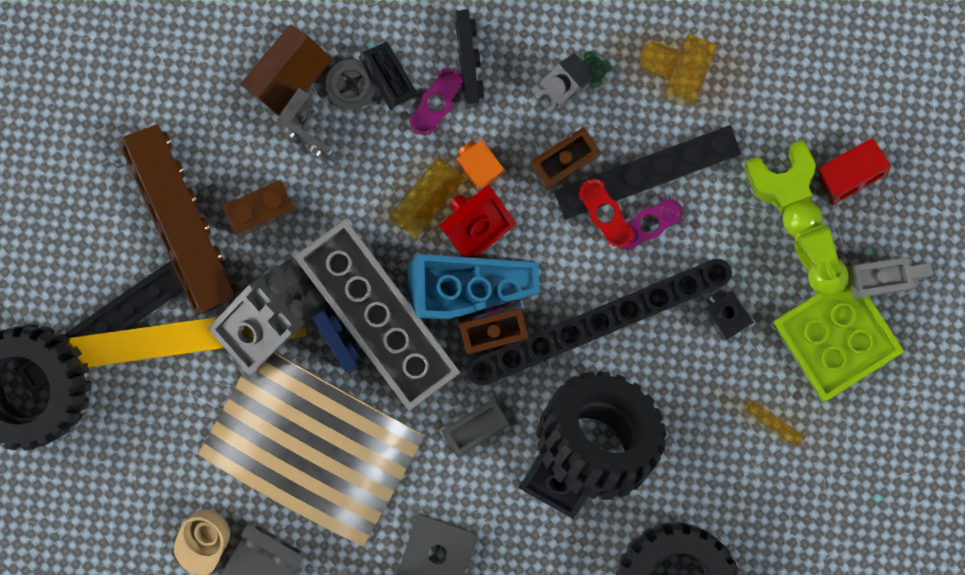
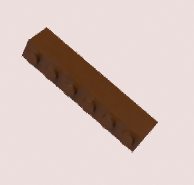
[119,124,236,317]

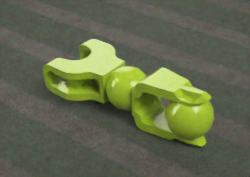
[745,140,849,298]

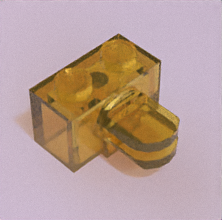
[639,33,718,109]

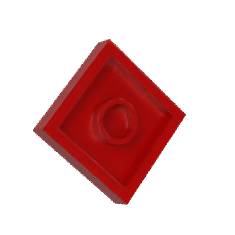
[438,185,516,258]

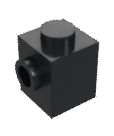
[702,290,754,341]

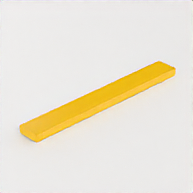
[67,317,308,367]

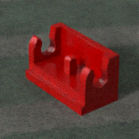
[817,137,891,205]

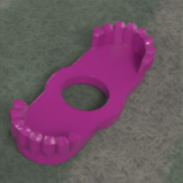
[409,67,463,136]
[621,198,683,251]

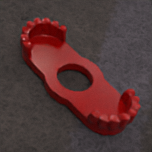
[579,179,633,248]

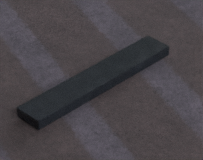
[15,261,184,394]

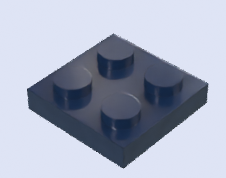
[312,311,362,373]

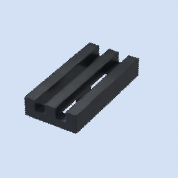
[359,41,419,110]

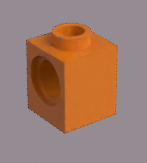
[456,139,505,191]

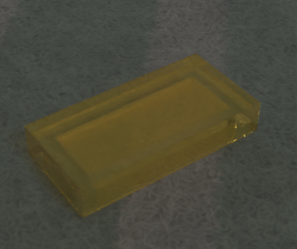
[741,400,803,447]

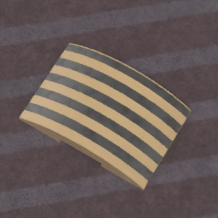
[198,352,425,547]

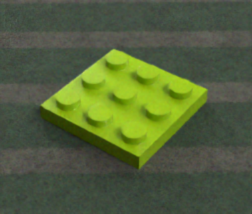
[771,279,904,403]

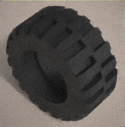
[0,324,91,451]
[536,371,667,500]
[616,522,739,575]

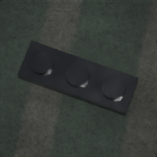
[454,9,484,109]

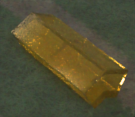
[388,156,466,239]

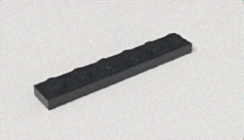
[554,125,741,221]

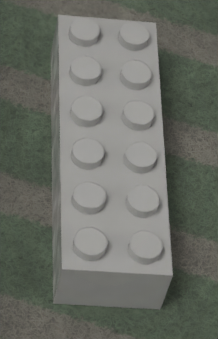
[294,219,460,411]

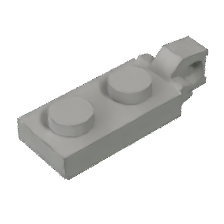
[847,257,933,299]

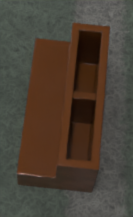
[240,24,332,116]

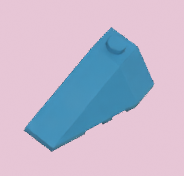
[407,254,540,319]

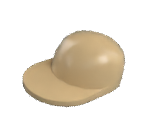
[174,509,231,575]

